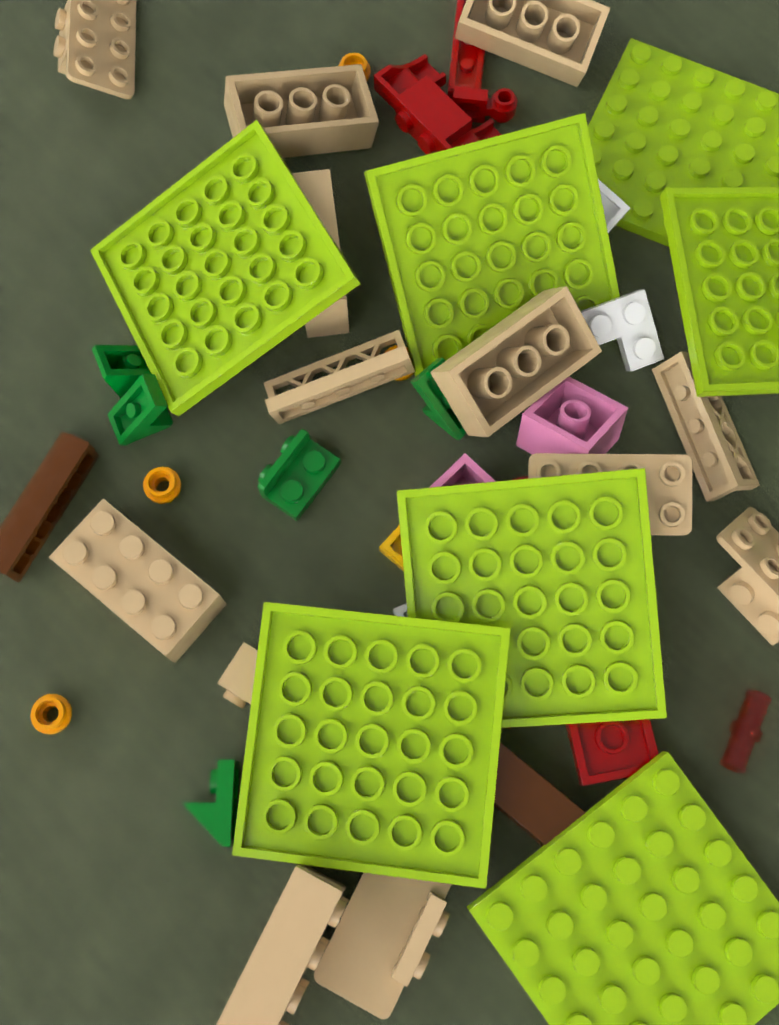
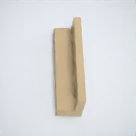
[264,330,415,424]
[652,351,760,502]

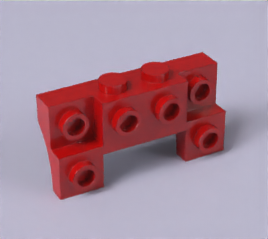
[374,54,502,155]

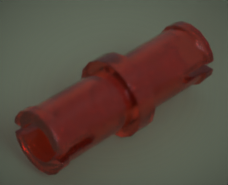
[719,689,772,774]

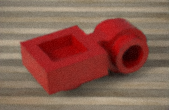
[453,86,518,123]

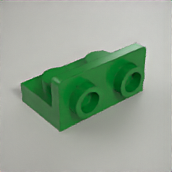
[257,428,341,522]

